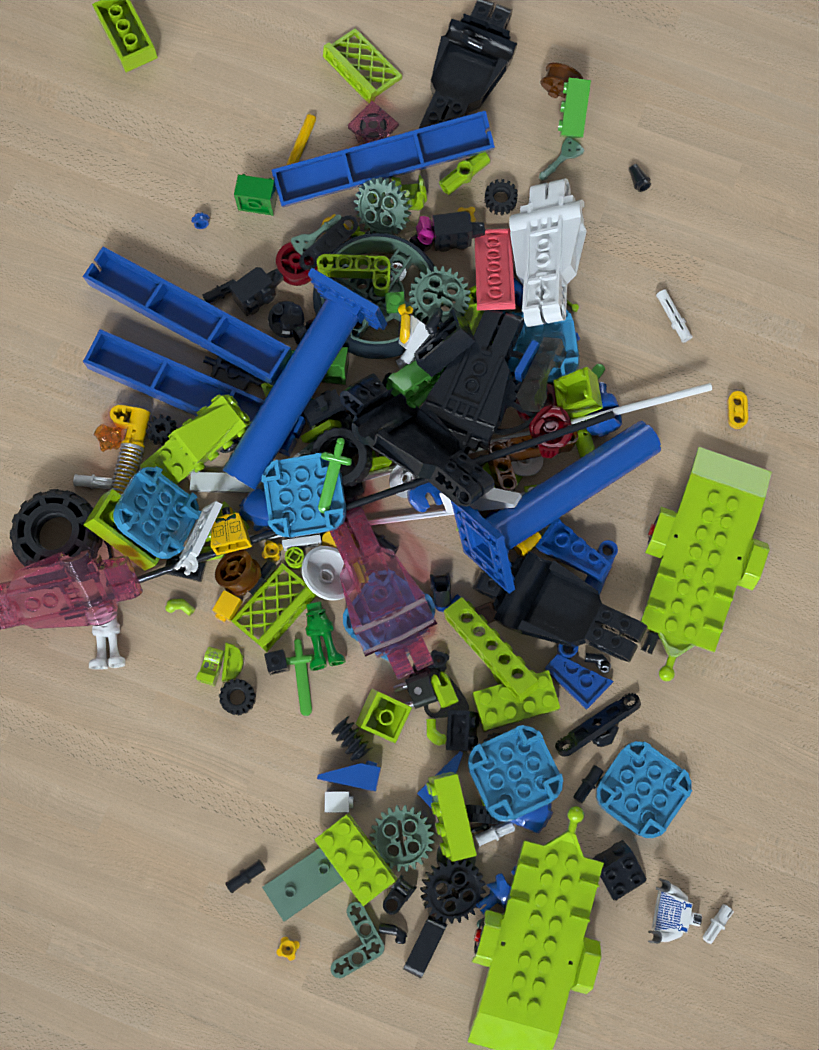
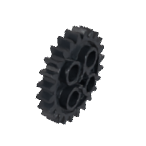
[420,857,486,924]

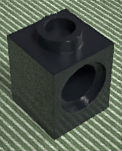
[264,649,289,675]

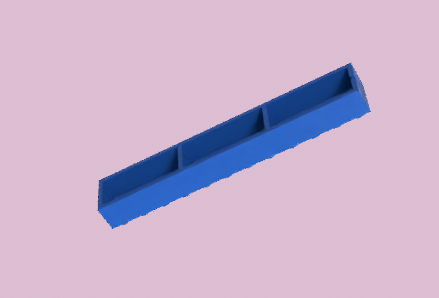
[271,111,495,208]
[83,247,293,386]
[83,329,306,457]

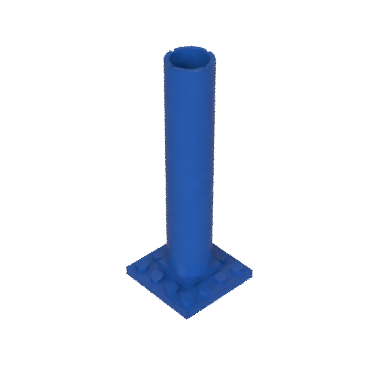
[222,268,388,490]
[451,421,661,593]

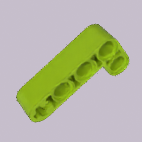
[317,254,391,297]

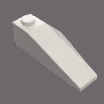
[439,488,522,513]

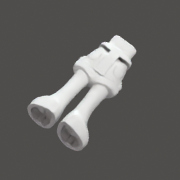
[89,602,126,669]

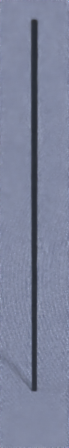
[63,411,615,609]

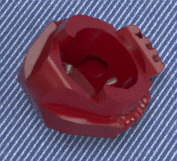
[529,405,573,459]

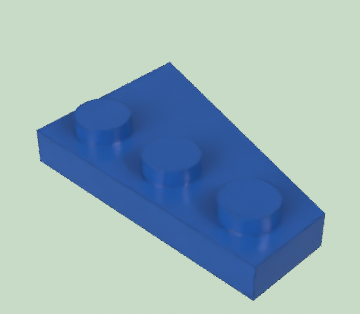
[544,654,614,710]

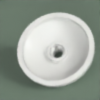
[302,546,356,600]

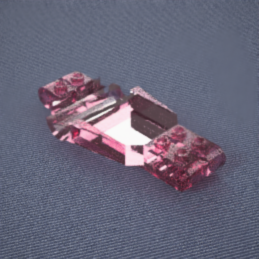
[330,506,437,680]
[0,550,143,630]

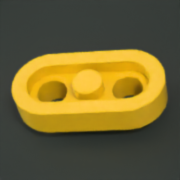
[727,391,748,429]

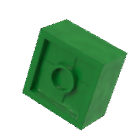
[234,174,278,216]

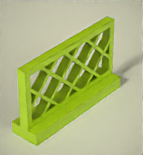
[323,28,402,105]
[231,563,317,652]

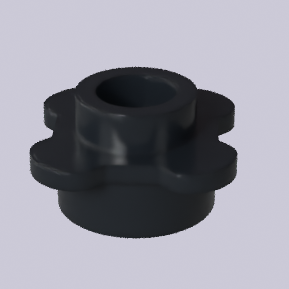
[428,650,449,672]

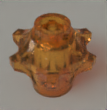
[94,424,123,452]

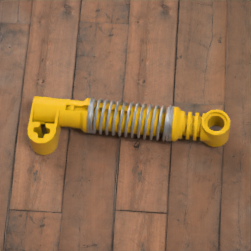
[110,405,151,496]

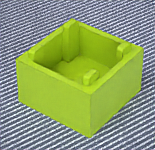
[553,367,603,419]

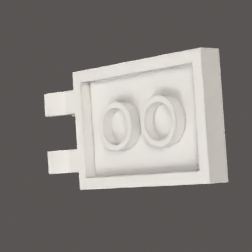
[174,501,223,575]

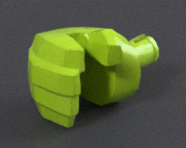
[374,175,427,211]

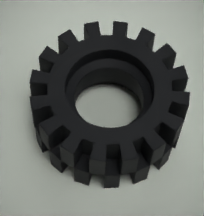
[484,179,518,215]
[219,679,256,716]
[465,805,500,824]

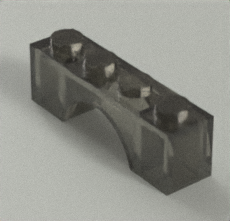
[517,337,567,413]

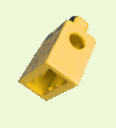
[211,507,252,555]

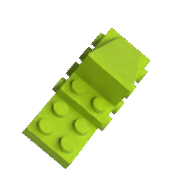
[139,394,251,485]

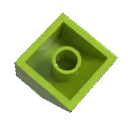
[355,689,412,744]

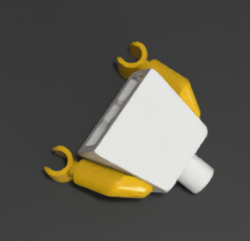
[398,304,439,364]

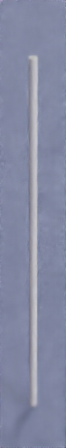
[362,383,712,482]

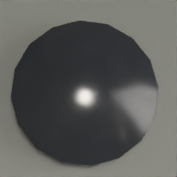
[268,301,305,338]

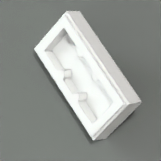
[282,535,322,551]

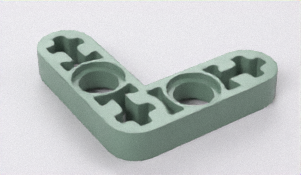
[330,902,385,978]

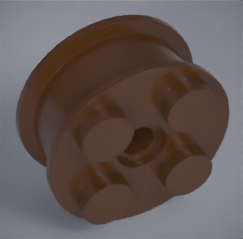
[540,63,583,98]
[215,550,261,596]

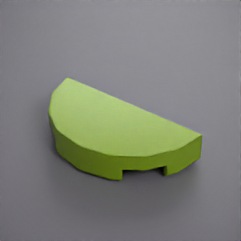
[222,643,244,682]

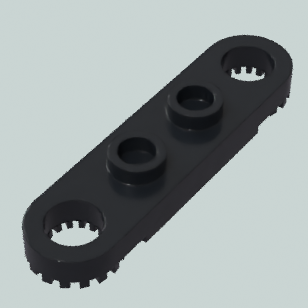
[299,215,358,271]

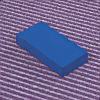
[515,340,539,382]

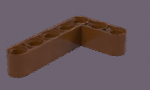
[487,431,578,492]

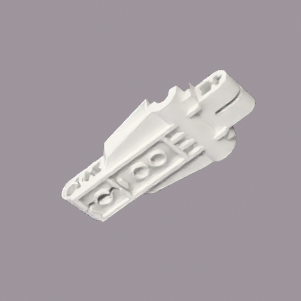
[509,178,587,327]

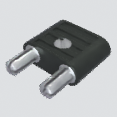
[393,672,437,709]

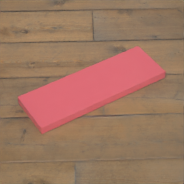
[475,229,515,311]

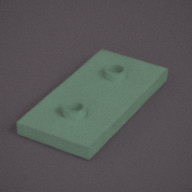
[262,848,344,922]

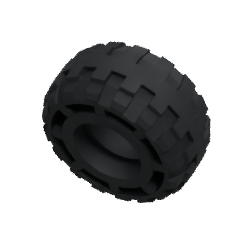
[10,489,103,580]

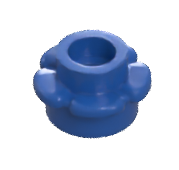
[191,212,209,229]

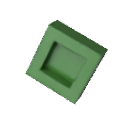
[385,291,405,313]

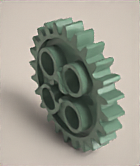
[354,177,412,235]
[409,266,471,327]
[369,805,435,872]

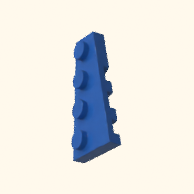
[536,518,612,582]

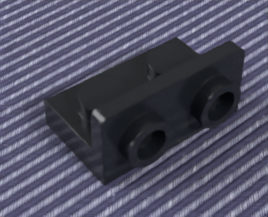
[446,710,479,752]

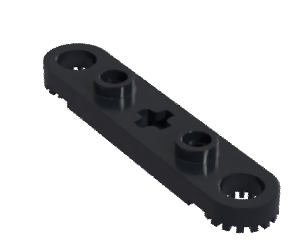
[555,693,641,757]

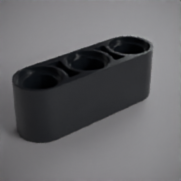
[403,915,448,979]

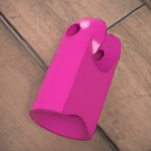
[416,216,434,245]

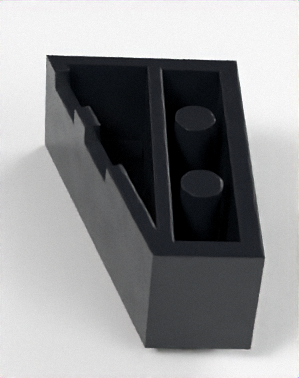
[414,308,475,377]

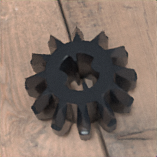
[146,414,178,446]

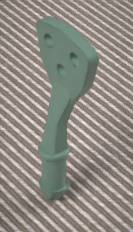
[539,137,584,180]
[291,215,343,257]

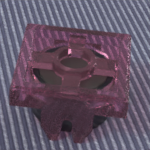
[348,101,399,144]

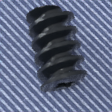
[331,716,373,761]

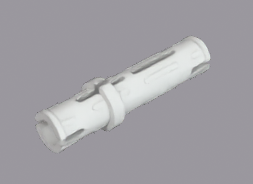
[656,289,693,343]

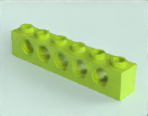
[444,597,539,702]

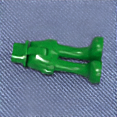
[305,602,346,671]

